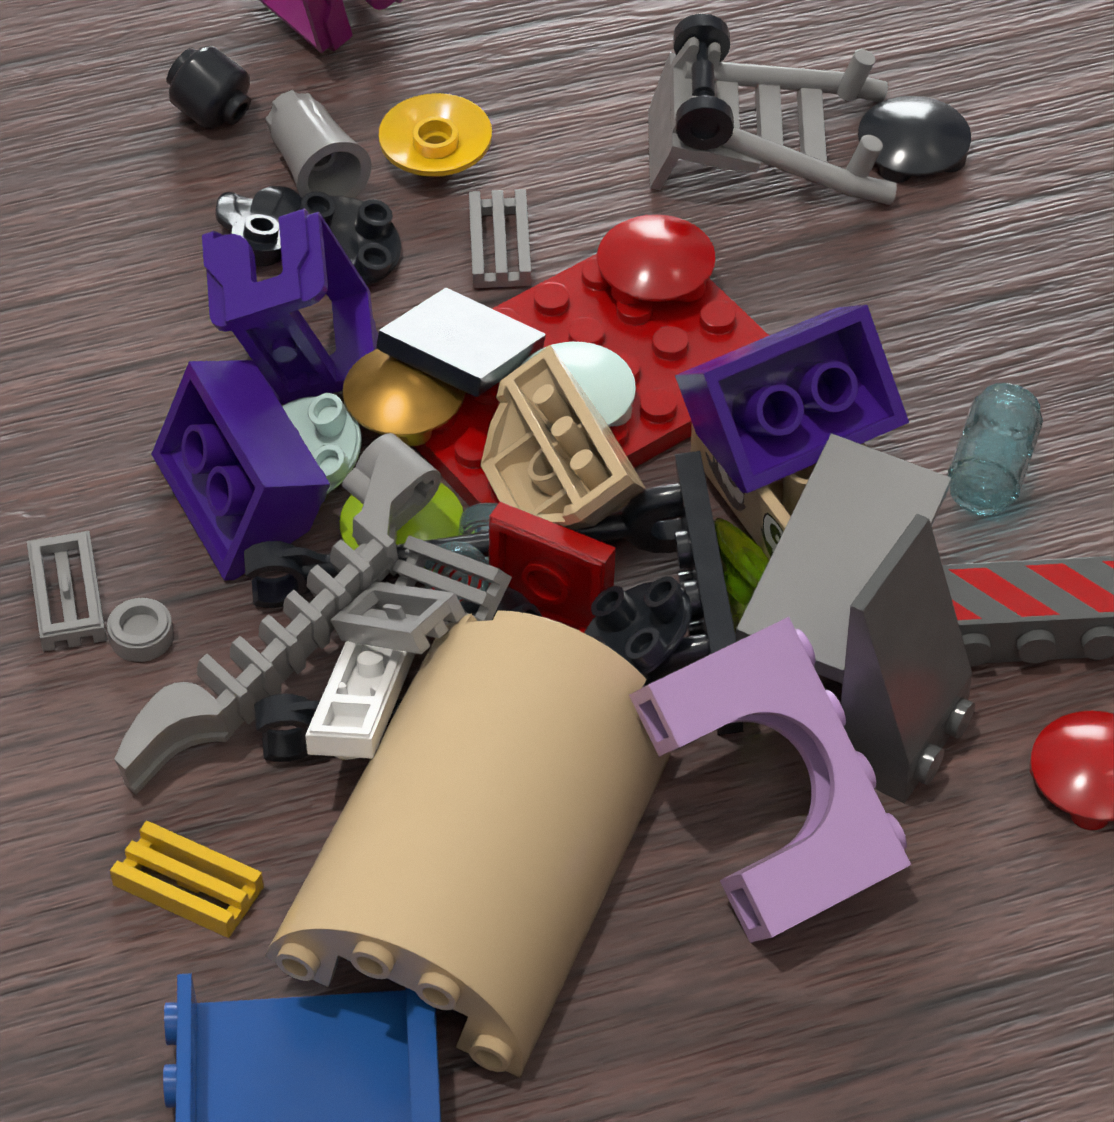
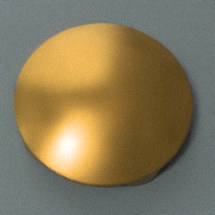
[343,349,465,446]

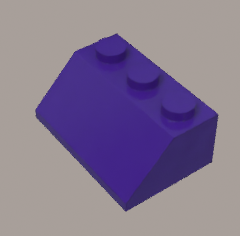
[675,305,909,493]
[151,360,330,580]

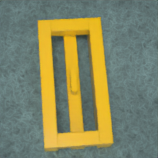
[110,820,264,938]

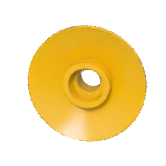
[379,93,492,176]

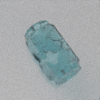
[947,383,1043,516]

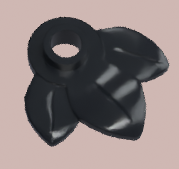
[215,186,302,266]

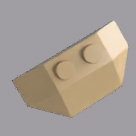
[481,345,646,530]

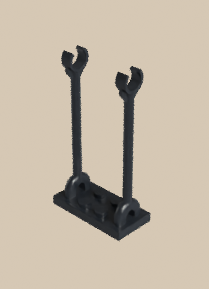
[244,451,744,762]

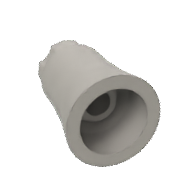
[266,90,372,198]

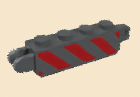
[942,556,1114,667]

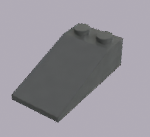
[841,513,975,804]

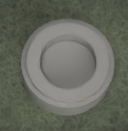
[107,598,174,662]

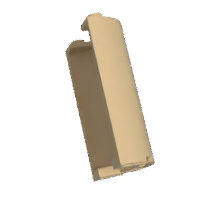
[265,611,672,1078]

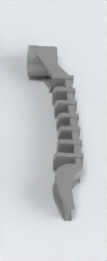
[114,433,441,795]

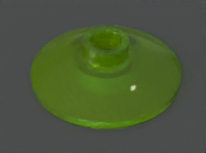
[714,518,769,605]

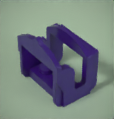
[202,208,378,405]

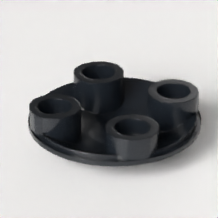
[858,96,971,183]
[296,191,401,285]
[584,576,692,676]

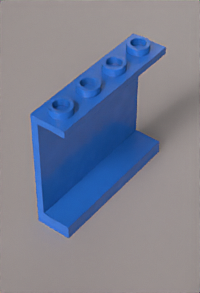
[163,973,442,1122]

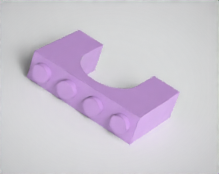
[629,617,911,943]

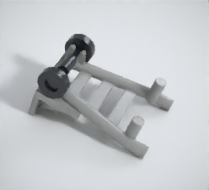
[648,13,897,205]

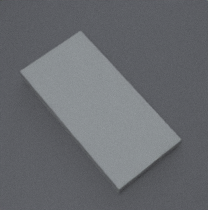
[735,433,951,684]

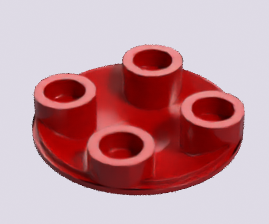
[597,215,716,305]
[1029,711,1114,830]

